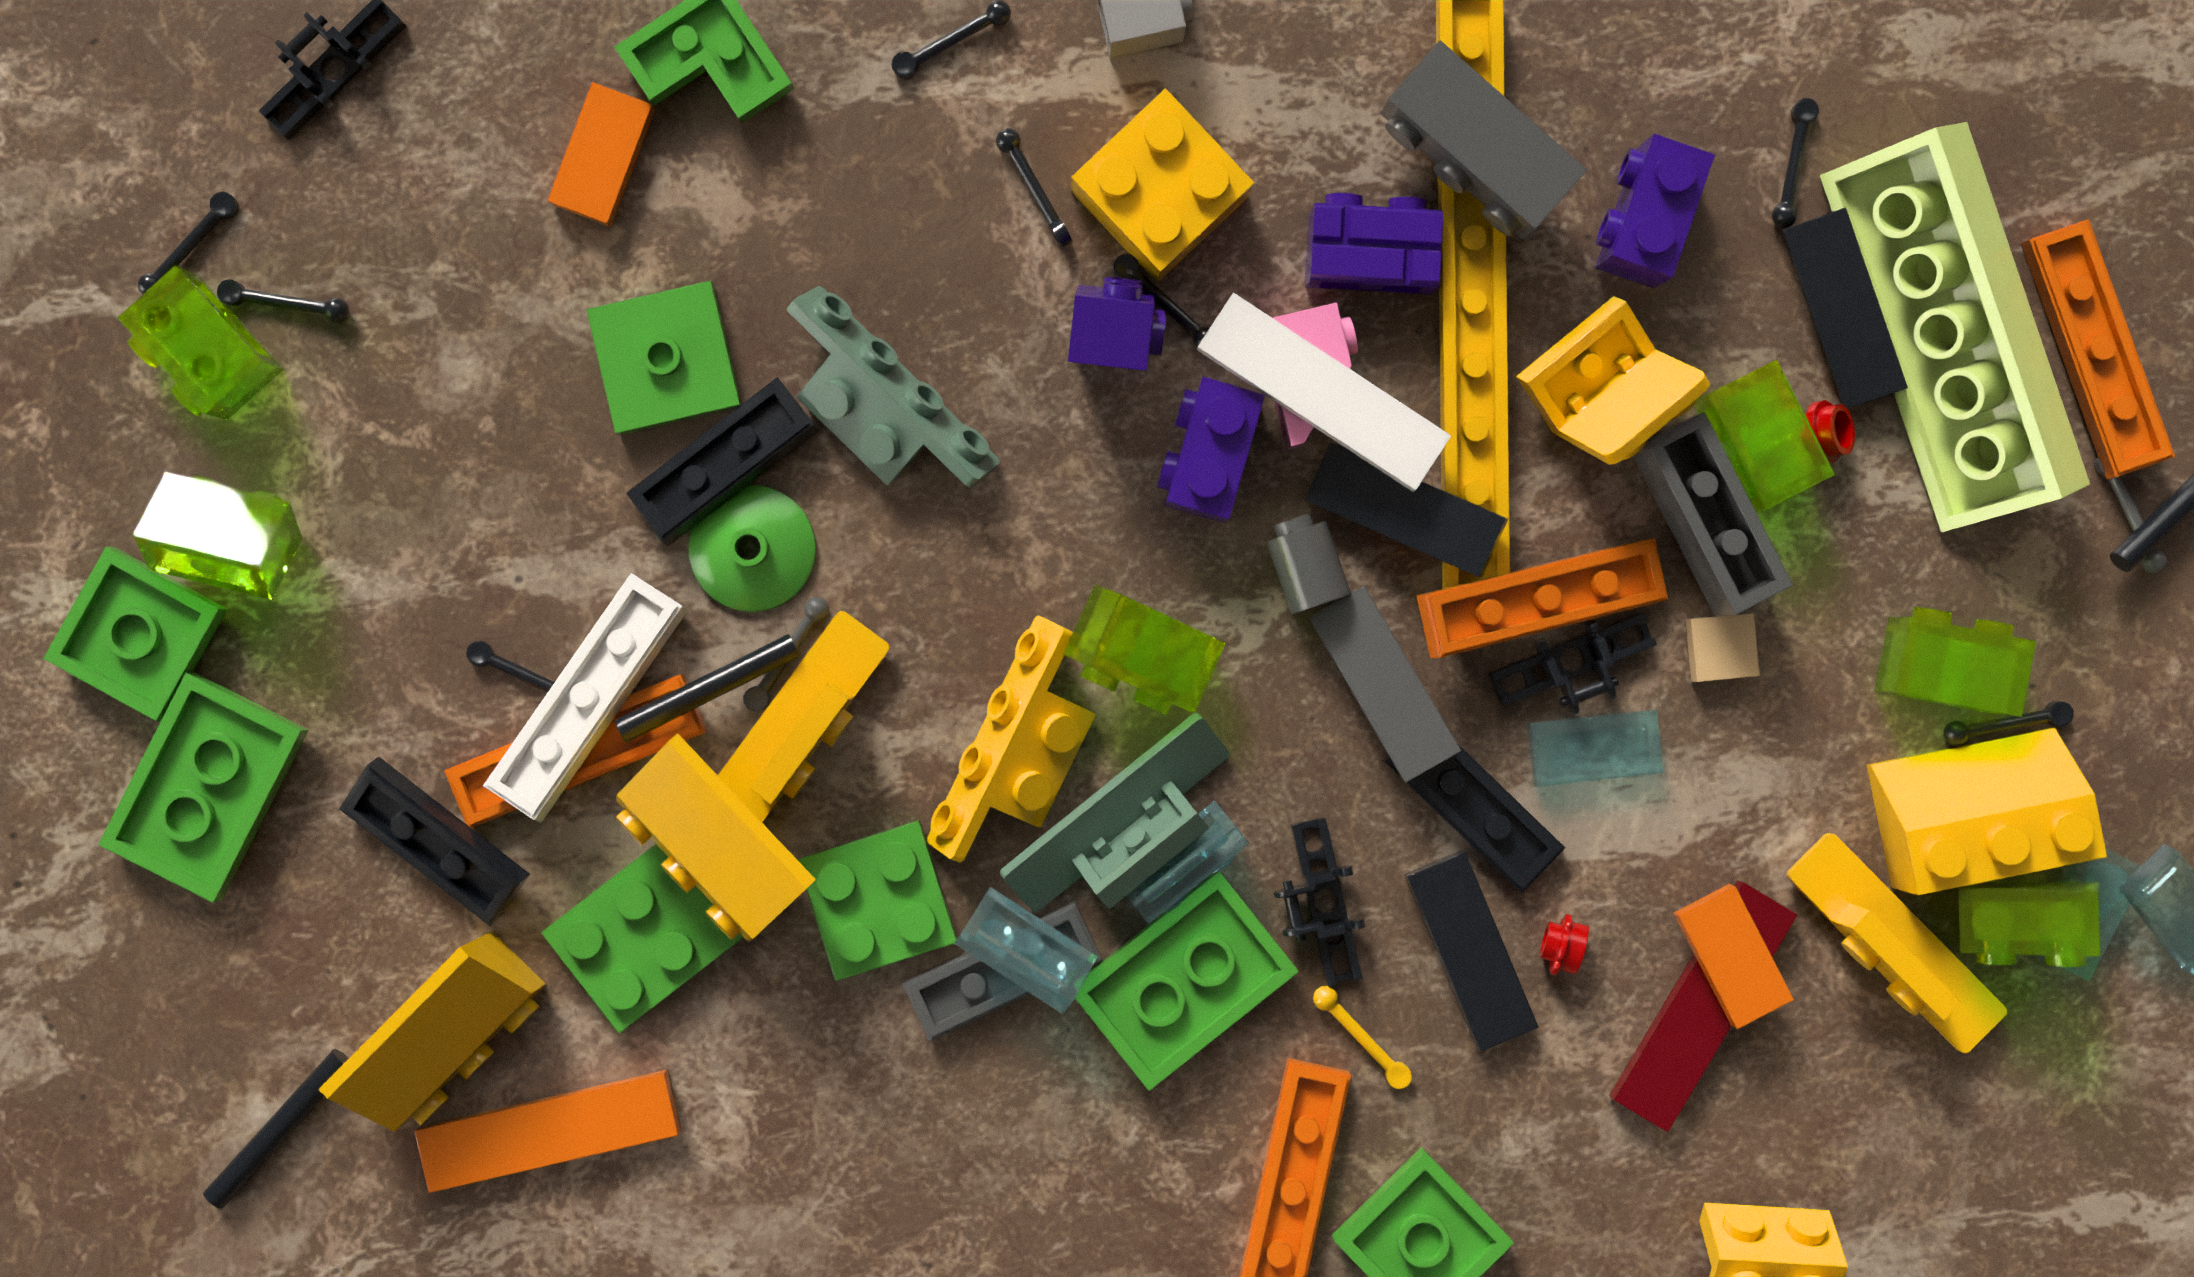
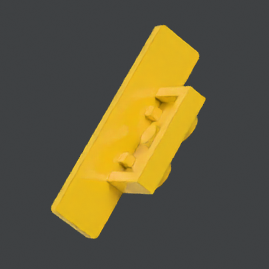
[718,611,890,823]
[927,615,1096,863]
[1786,833,2007,1053]

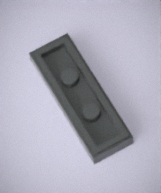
[1309,586,1461,784]
[902,900,1102,1042]

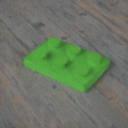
[98,672,309,903]
[541,844,743,1033]
[1069,870,1299,1091]

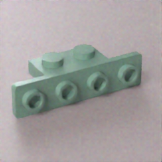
[787,286,1000,488]
[1000,713,1230,912]

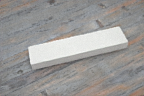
[1196,292,1451,492]
[483,573,687,823]

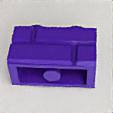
[1305,193,1443,295]

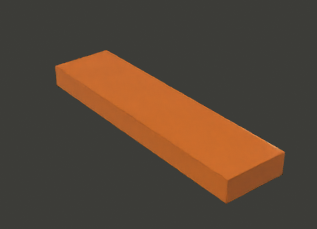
[2021,219,2175,480]
[1416,538,1669,658]
[444,674,708,828]
[1239,1058,1351,1277]
[414,1069,682,1193]

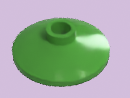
[689,485,816,612]

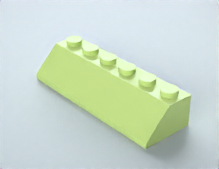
[1820,122,2090,532]

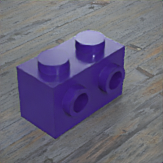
[1595,133,1715,288]
[1068,277,1166,371]
[1157,376,1265,523]

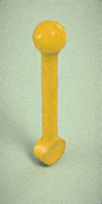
[1313,986,1412,1089]

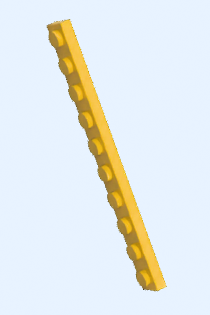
[1436,0,1510,589]

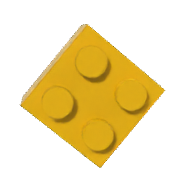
[1071,88,1254,283]

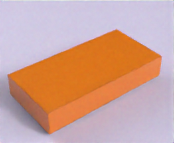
[547,82,656,227]
[1673,884,1794,1029]

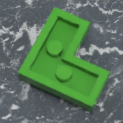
[614,0,795,123]

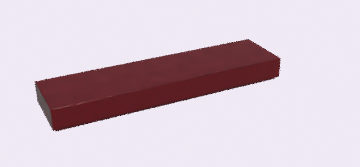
[1609,880,1798,1132]

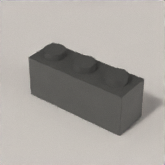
[1380,40,1587,240]
[1633,412,1793,616]

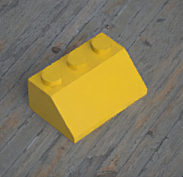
[1867,728,2107,895]
[616,733,816,942]
[318,931,546,1132]

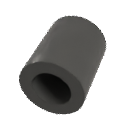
[1266,513,1351,614]

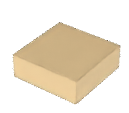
[1685,613,1760,682]

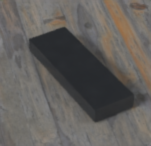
[1783,207,1908,409]
[626,377,819,546]
[1305,442,1508,578]
[1382,743,1566,893]
[339,757,530,926]
[1404,850,1539,1052]

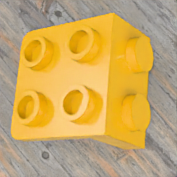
[1516,296,1710,465]
[1699,1203,1848,1277]

